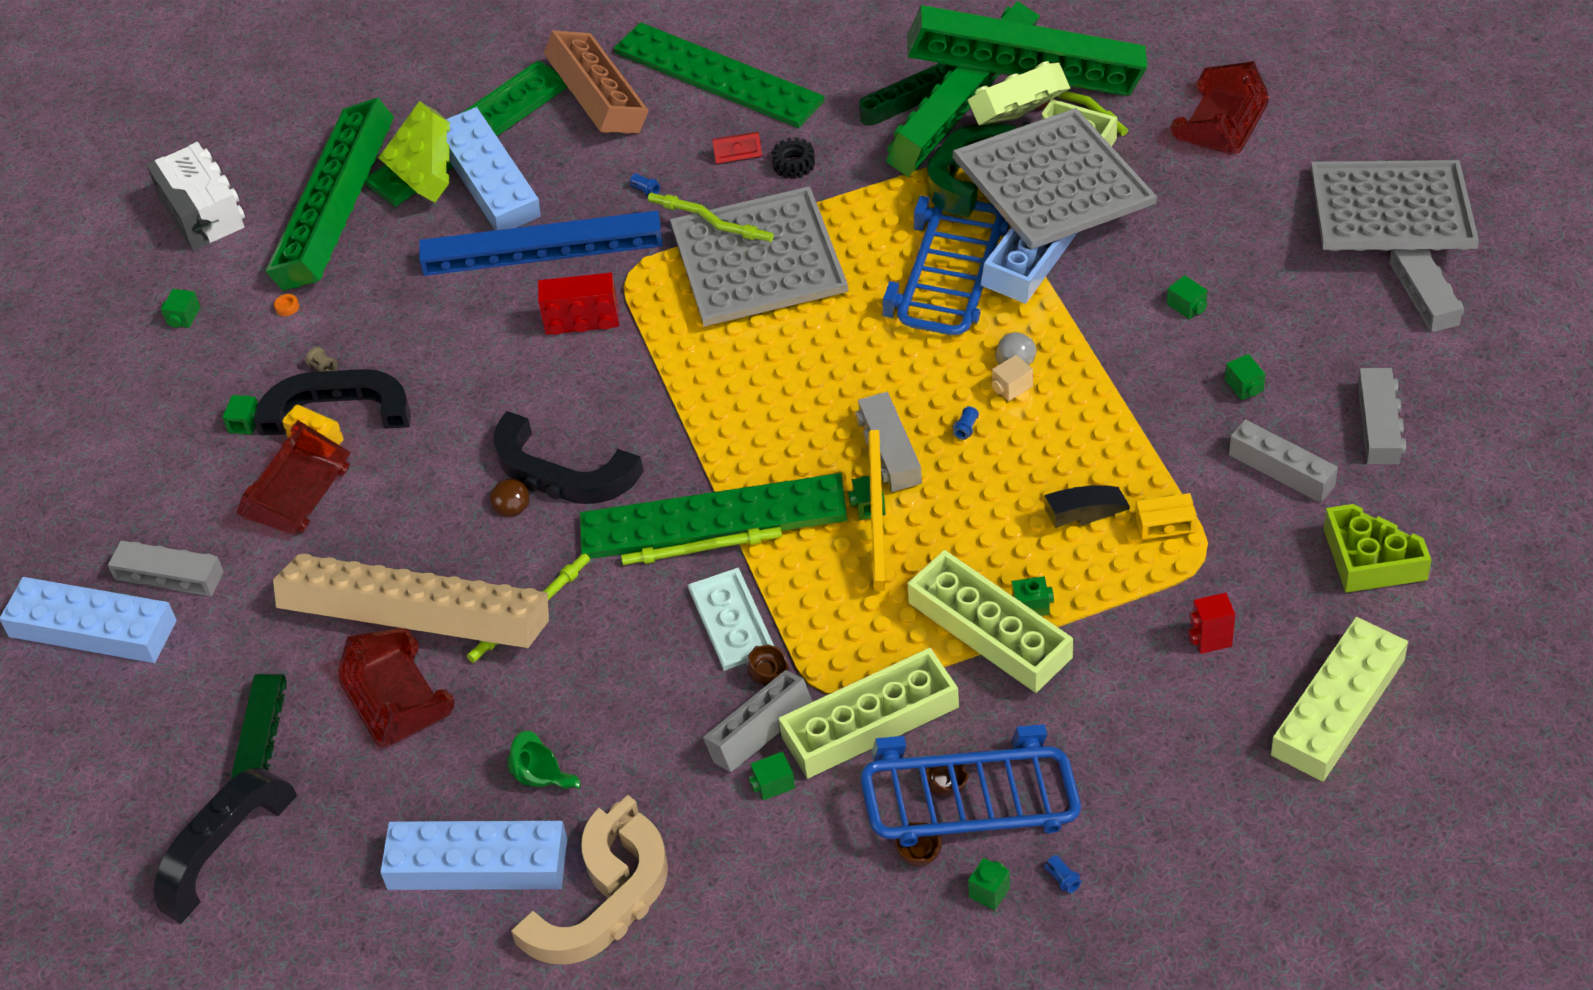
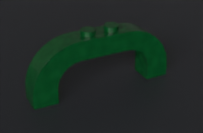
[927,123,1016,217]

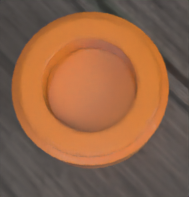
[274,294,299,316]

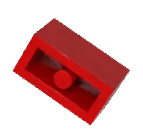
[1188,592,1236,654]

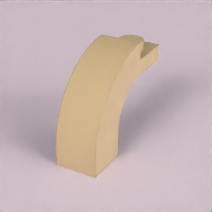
[582,795,639,898]

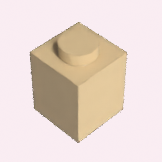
[992,355,1033,401]

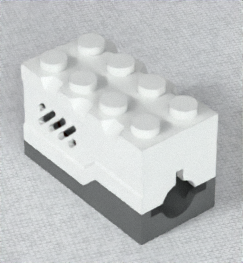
[146,142,245,250]

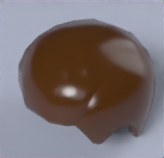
[490,479,530,518]
[746,644,789,686]
[925,753,969,797]
[895,822,942,867]

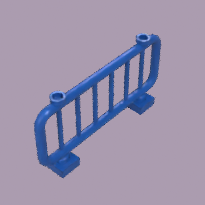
[883,195,1009,335]
[860,724,1081,847]

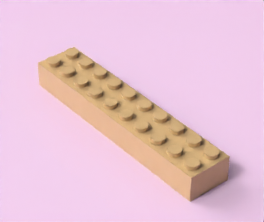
[273,554,549,648]

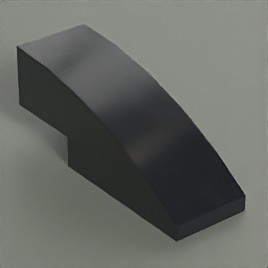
[1044,485,1130,528]

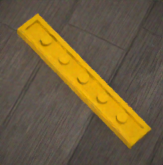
[868,430,885,591]

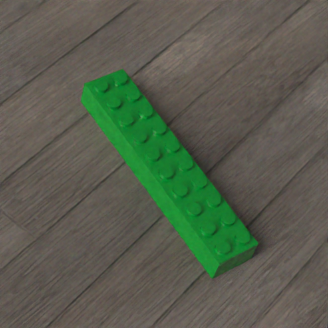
[886,1,1040,178]
[907,5,1147,96]
[265,97,394,291]

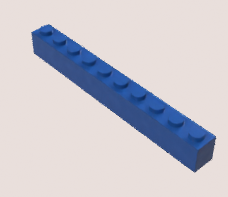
[420,210,663,276]

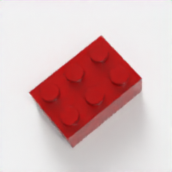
[538,272,619,335]

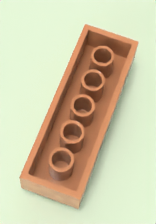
[544,30,649,134]

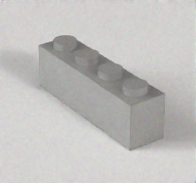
[1389,249,1464,332]
[1358,368,1406,464]
[855,392,922,492]
[1229,419,1338,503]
[108,541,224,596]
[703,670,813,772]

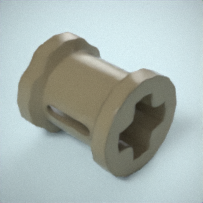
[305,347,338,372]

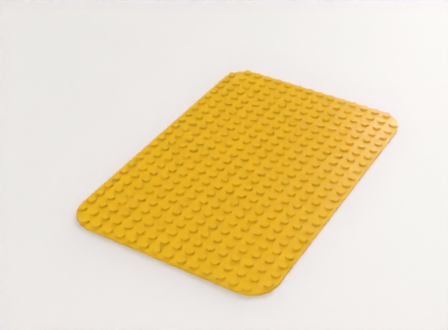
[623,168,1208,695]

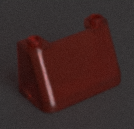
[1170,61,1269,154]
[236,420,351,535]
[338,628,455,748]

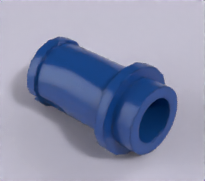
[629,173,660,196]
[953,406,979,440]
[1044,855,1082,893]

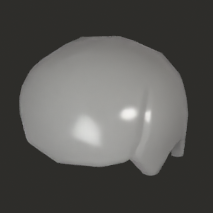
[995,332,1037,365]

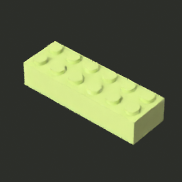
[907,550,1073,693]
[1271,617,1408,782]
[779,648,959,779]

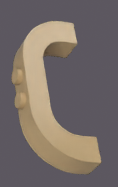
[511,812,668,964]

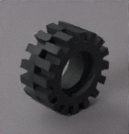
[772,137,815,179]

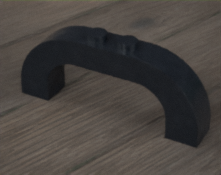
[254,369,411,436]
[494,411,644,504]
[154,768,297,924]

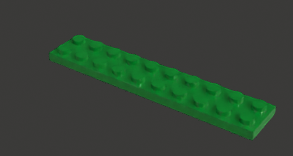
[614,22,825,129]
[365,60,567,207]
[580,473,848,559]

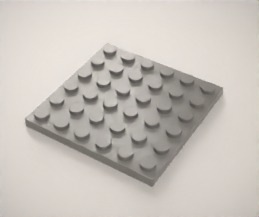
[953,108,1157,249]
[1311,160,1479,251]
[670,186,848,326]

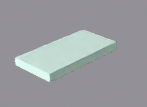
[688,567,774,671]

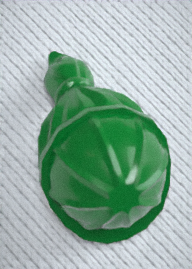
[506,731,581,789]

